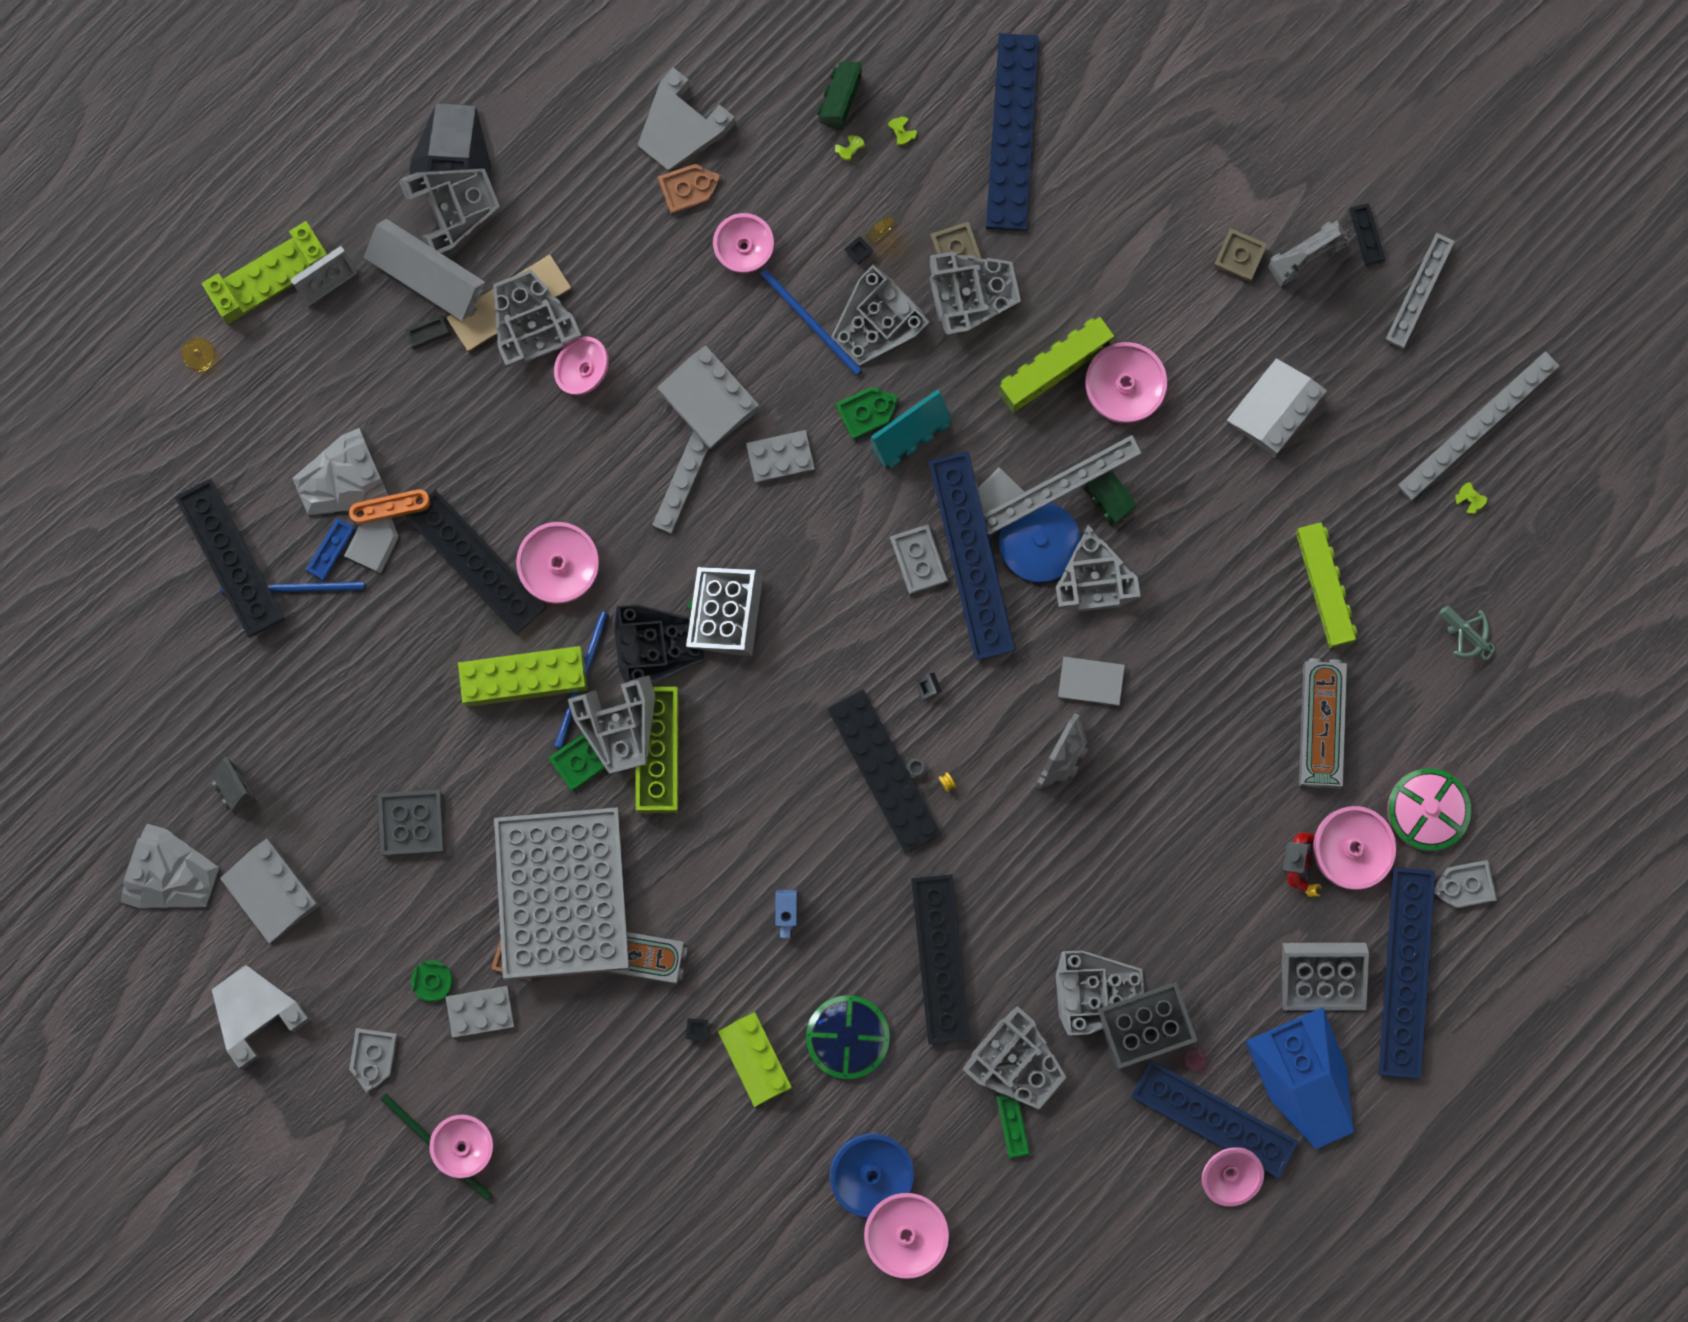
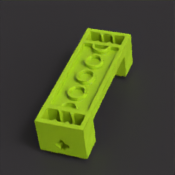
[201,221,327,325]

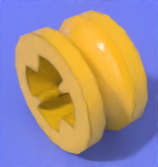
[938,772,957,793]

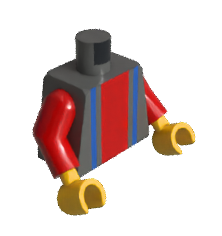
[1283,832,1322,897]

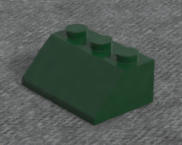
[817,62,862,130]
[1081,470,1137,527]

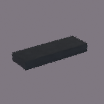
[1349,203,1385,266]

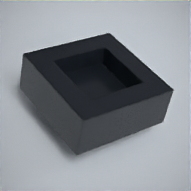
[845,236,873,265]
[916,672,942,700]
[686,1018,709,1041]

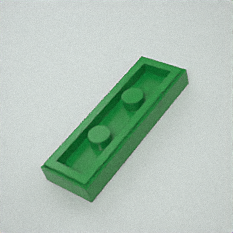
[996,1095,1030,1159]

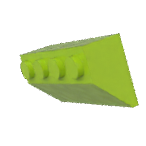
[718,1012,792,1107]

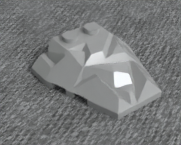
[930,252,1021,335]
[493,269,581,366]
[292,428,389,516]
[1036,713,1088,789]
[121,824,220,909]
[963,1006,1066,1109]

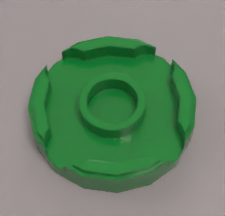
[411,961,453,1002]

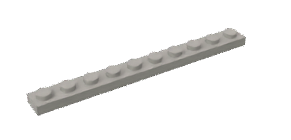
[1397,351,1559,501]
[984,435,1143,535]

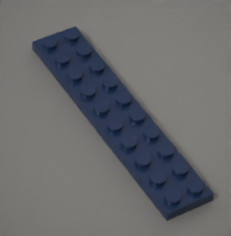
[986,33,1039,231]
[929,451,1016,660]
[1378,867,1435,1079]

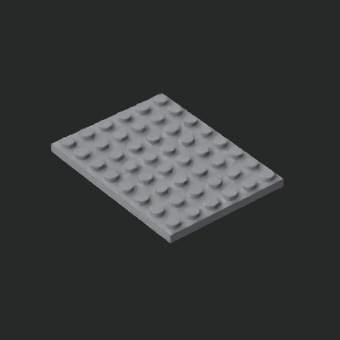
[494,807,629,980]

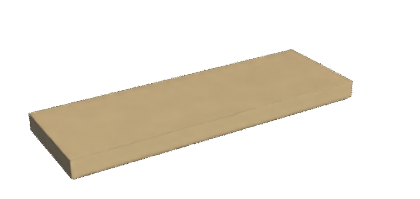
[447,255,571,353]

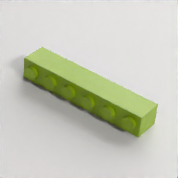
[1296,522,1357,649]

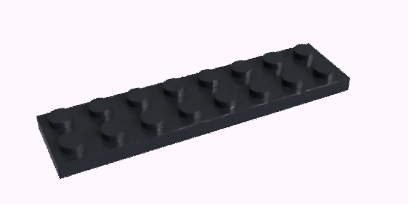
[175,478,285,638]
[406,489,546,635]
[827,689,942,854]
[911,874,970,1045]

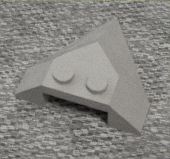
[1056,525,1141,612]

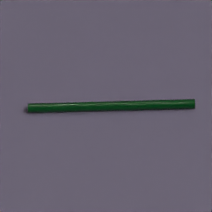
[381,1094,492,1201]

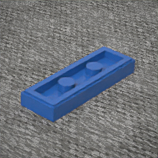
[306,518,355,581]

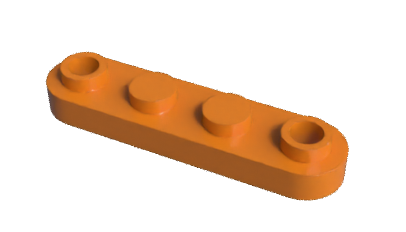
[349,489,430,524]

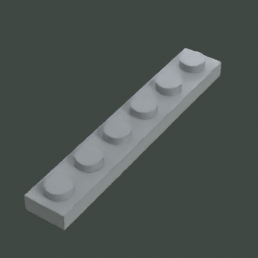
[1385,233,1455,349]
[652,430,709,534]

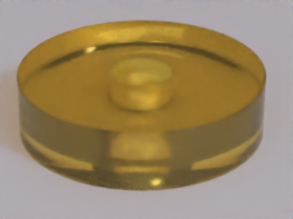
[866,216,896,243]
[181,337,215,371]

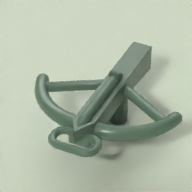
[1438,606,1495,660]

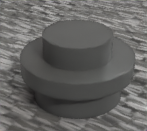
[906,758,926,779]

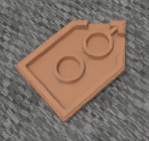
[658,164,721,214]

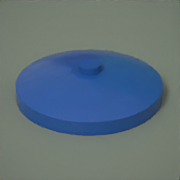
[999,503,1081,583]
[830,1133,914,1218]

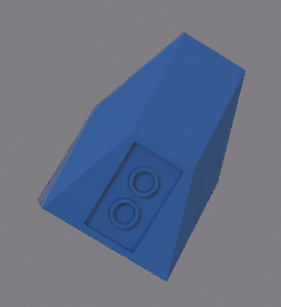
[1244,1007,1354,1149]

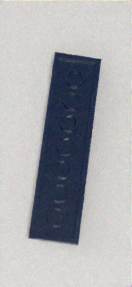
[1131,1060,1299,1179]

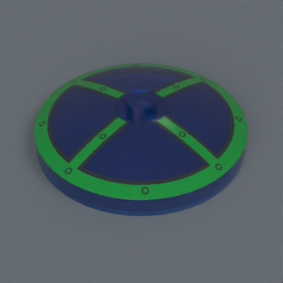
[806,995,890,1079]

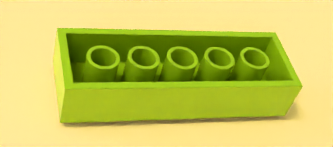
[999,317,1114,414]
[458,646,588,707]
[636,687,679,813]

